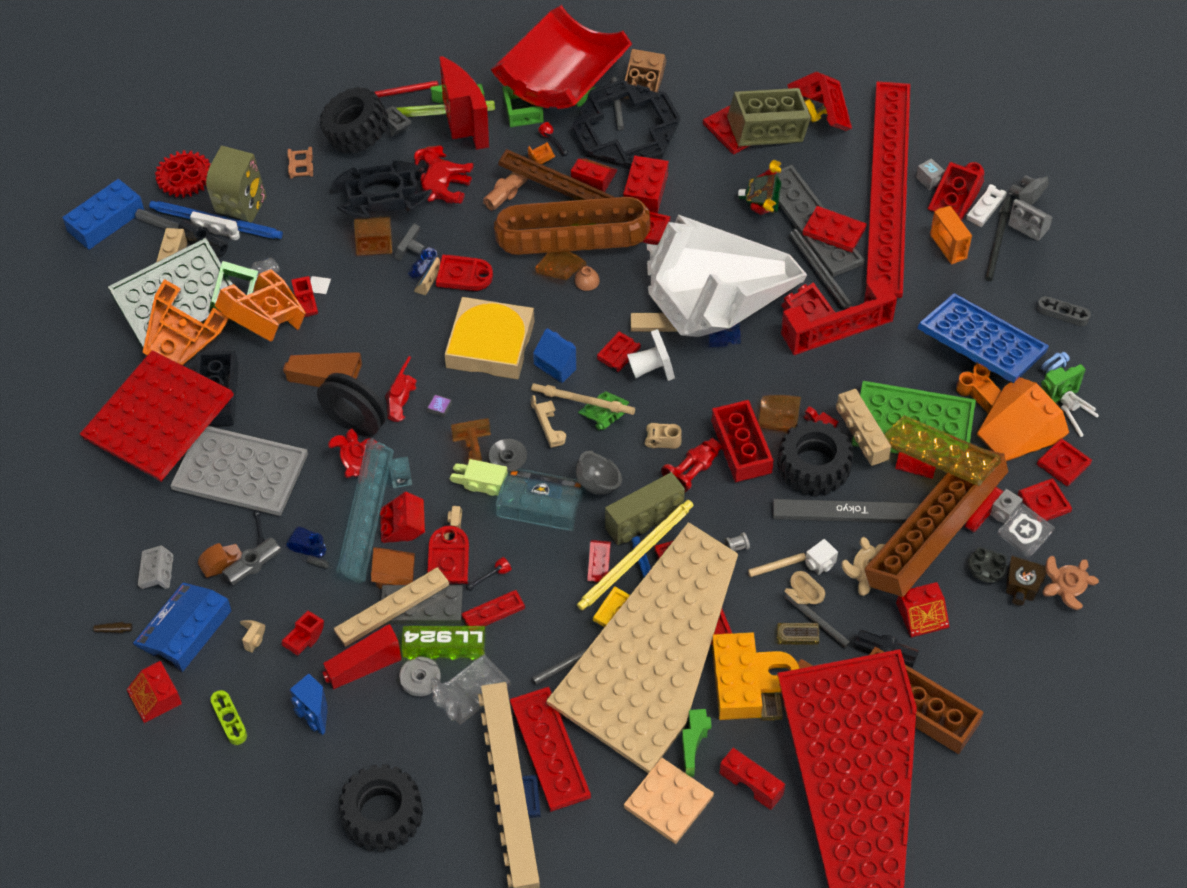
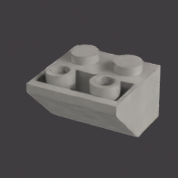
[1008,199,1053,241]

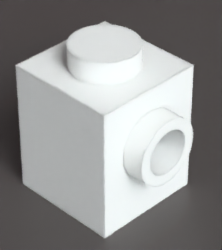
[805,539,838,575]

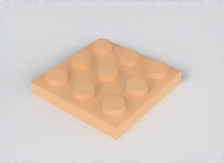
[624,758,714,844]

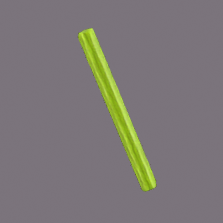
[396,100,495,117]

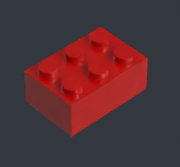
[623,156,669,213]

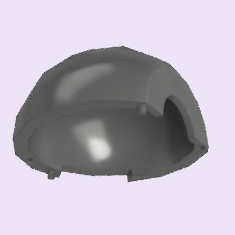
[576,451,622,495]

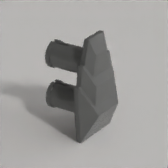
[1009,175,1049,205]

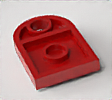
[436,254,493,291]
[428,526,469,584]

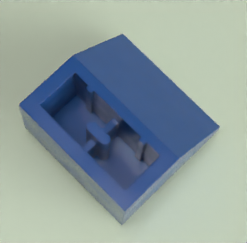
[533,328,576,383]
[290,674,328,735]

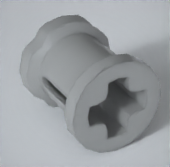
[725,532,750,552]

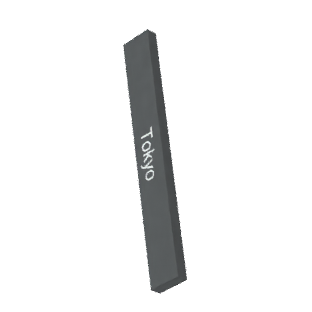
[773,499,921,523]

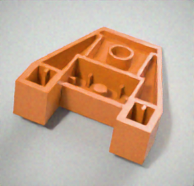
[143,279,230,365]

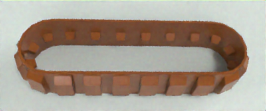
[494,197,651,255]

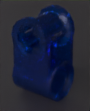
[286,526,326,558]

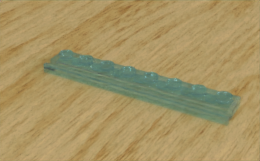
[337,438,394,584]

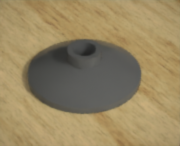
[489,439,527,472]

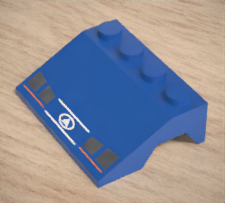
[133,583,232,672]

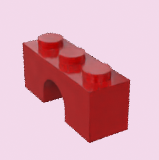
[720,747,785,810]

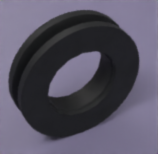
[317,373,388,436]

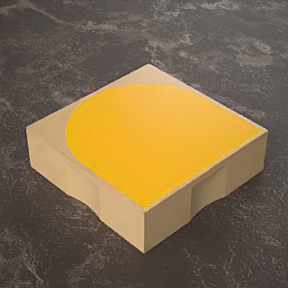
[445,297,534,379]

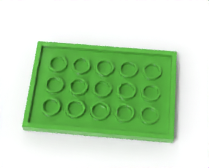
[852,381,976,464]

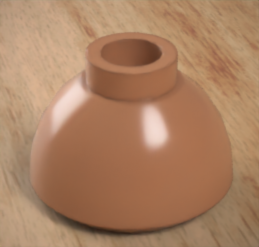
[574,266,600,291]

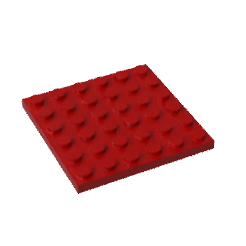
[80,350,234,481]

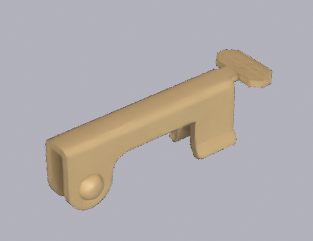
[531,395,566,448]

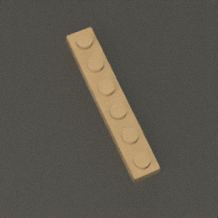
[334,567,449,647]

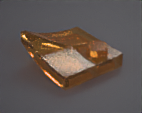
[535,251,587,280]
[758,395,801,432]

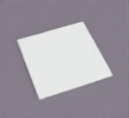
[310,276,331,294]

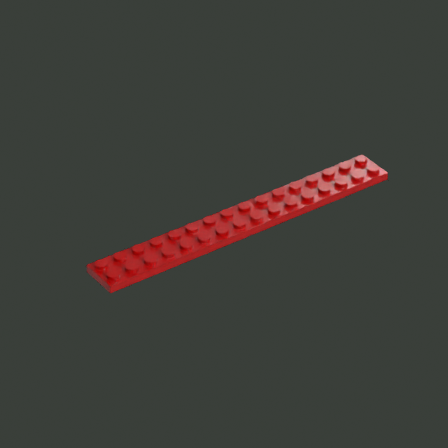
[866,81,910,298]

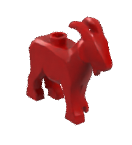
[414,145,474,204]

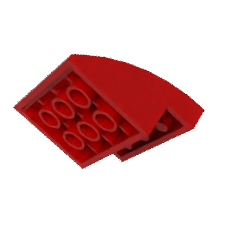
[439,56,489,150]

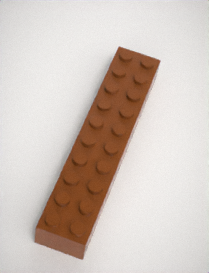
[864,446,1008,597]

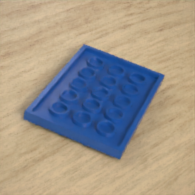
[917,293,1049,383]

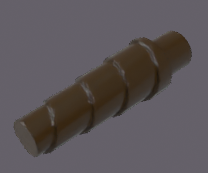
[93,622,133,633]

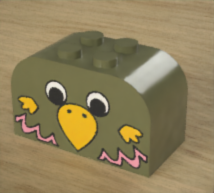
[206,146,267,222]

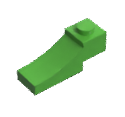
[682,709,711,777]

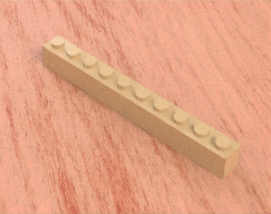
[478,682,540,888]

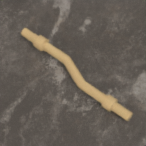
[531,383,635,415]

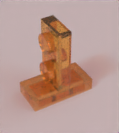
[451,418,491,461]

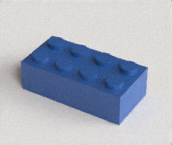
[62,179,144,249]

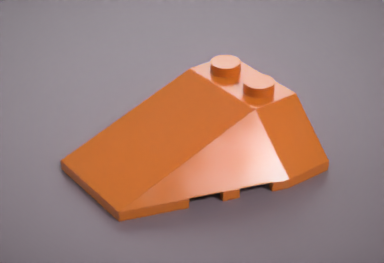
[977,377,1069,461]

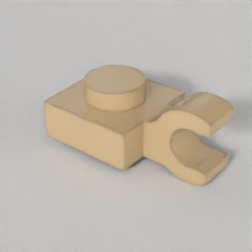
[445,506,462,540]

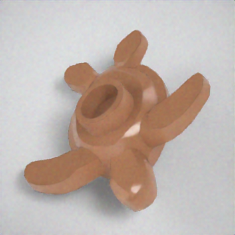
[1042,556,1099,610]

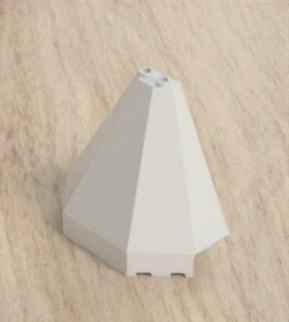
[647,215,807,337]

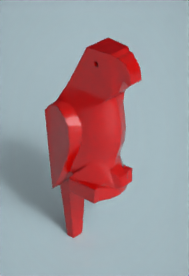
[385,356,416,422]

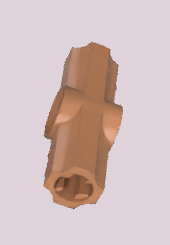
[483,172,528,211]

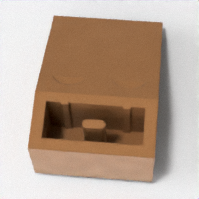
[624,49,666,99]

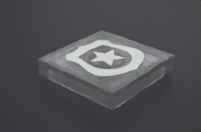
[998,504,1055,557]

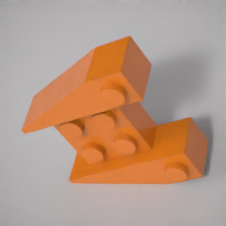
[215,269,306,342]

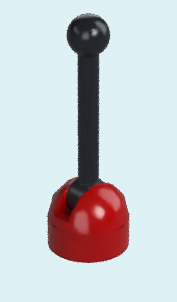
[538,122,568,156]
[466,556,512,590]

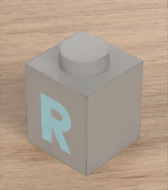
[916,158,945,190]

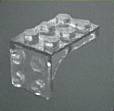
[431,654,511,725]

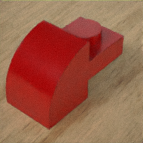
[291,276,318,317]
[282,611,324,655]

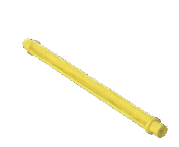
[577,500,694,611]

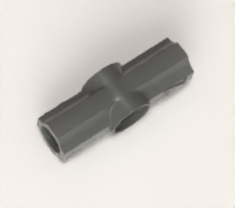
[222,538,281,586]

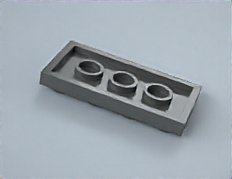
[381,585,463,624]

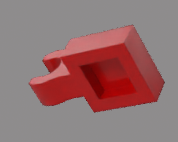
[804,406,839,428]

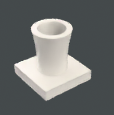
[627,329,675,381]

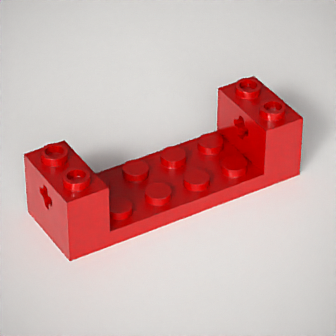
[781,277,897,355]

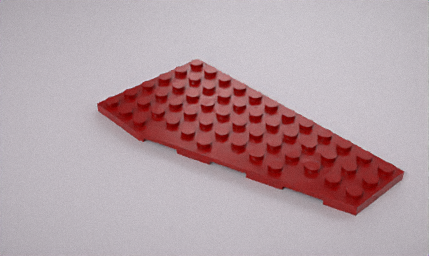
[777,649,917,888]

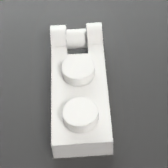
[966,184,1007,227]
[190,211,240,241]

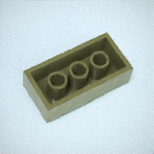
[605,472,685,545]

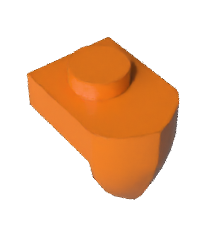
[528,142,555,164]

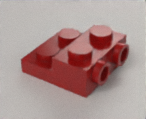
[781,282,835,322]

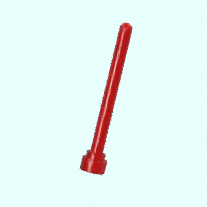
[375,81,439,98]

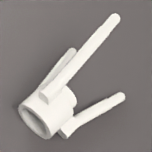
[1061,391,1099,437]

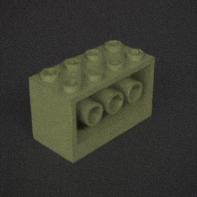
[727,88,811,146]

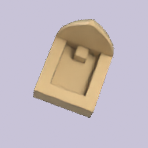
[240,620,265,653]

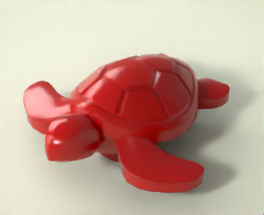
[328,429,382,480]

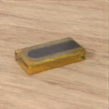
[777,623,819,644]
[761,692,783,721]

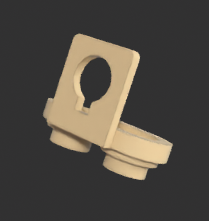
[785,571,825,604]

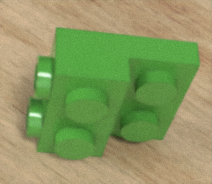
[1041,364,1086,403]

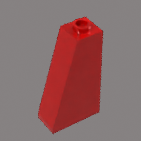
[322,624,402,689]

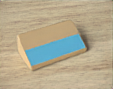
[414,257,440,295]

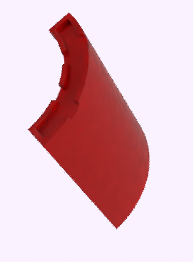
[490,5,632,109]

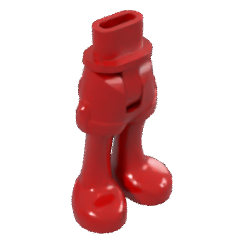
[661,438,722,492]

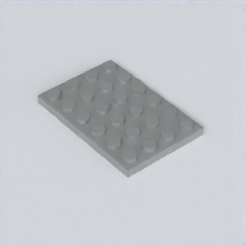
[171,426,308,516]

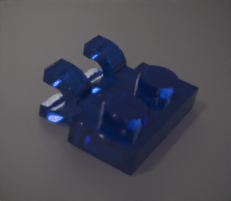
[709,322,741,347]

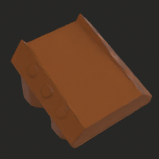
[371,547,415,589]

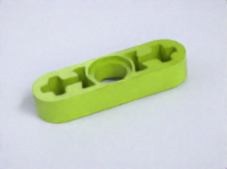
[211,690,247,745]

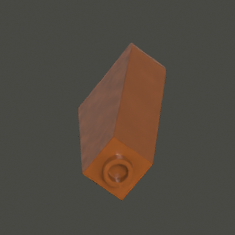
[283,352,362,387]

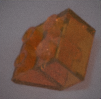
[354,216,393,255]

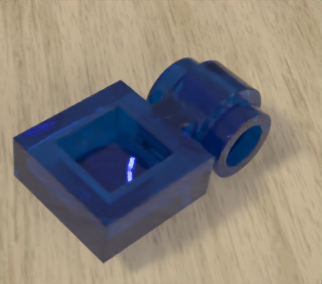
[408,247,437,279]

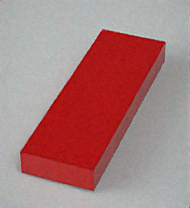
[461,590,525,632]

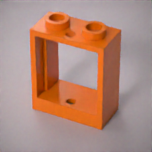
[930,206,972,265]

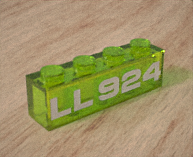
[401,626,486,659]

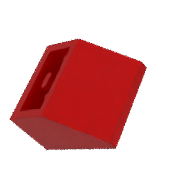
[380,491,425,543]

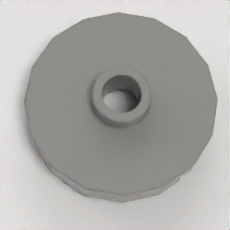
[399,657,441,697]

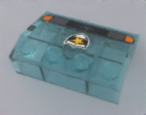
[496,469,585,531]

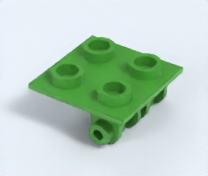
[578,391,629,430]

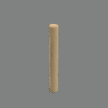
[748,553,806,577]

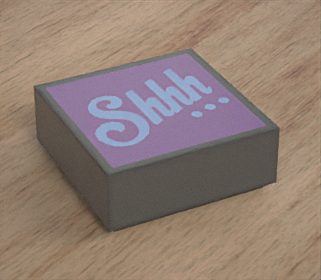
[427,394,452,418]

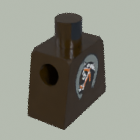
[1006,556,1047,606]

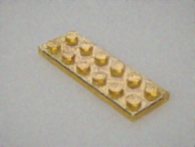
[884,415,1001,486]

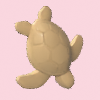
[842,537,885,596]

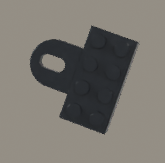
[196,351,239,426]

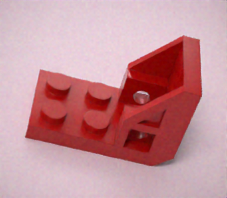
[787,71,852,131]

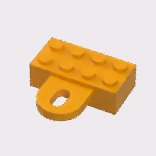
[712,632,799,720]

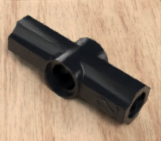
[177,220,228,256]
[854,629,919,668]

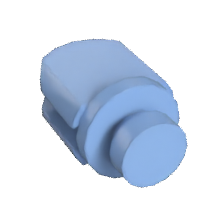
[1041,352,1070,374]

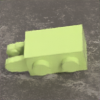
[450,459,508,496]

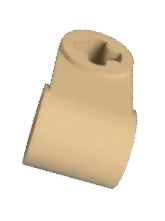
[645,423,682,449]

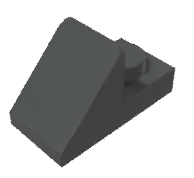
[386,106,411,137]

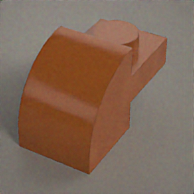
[198,543,242,577]

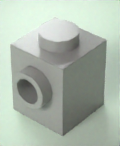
[990,489,1023,525]

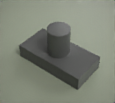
[394,224,425,261]

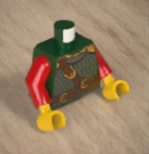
[738,160,782,215]

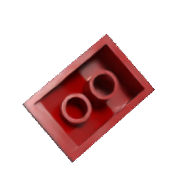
[928,162,984,220]

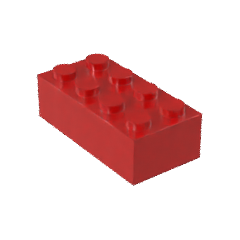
[711,400,774,482]

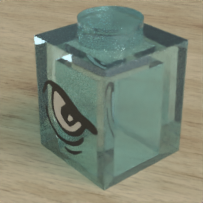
[389,456,412,488]

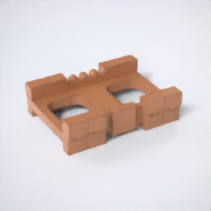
[288,147,313,179]

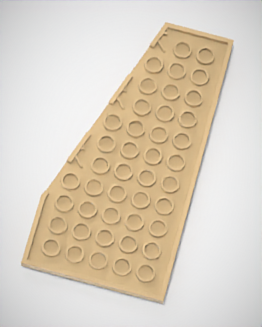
[547,522,738,773]

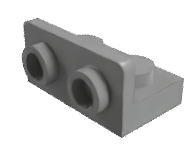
[138,545,173,589]

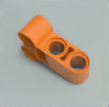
[956,364,1001,414]

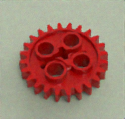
[155,150,211,198]

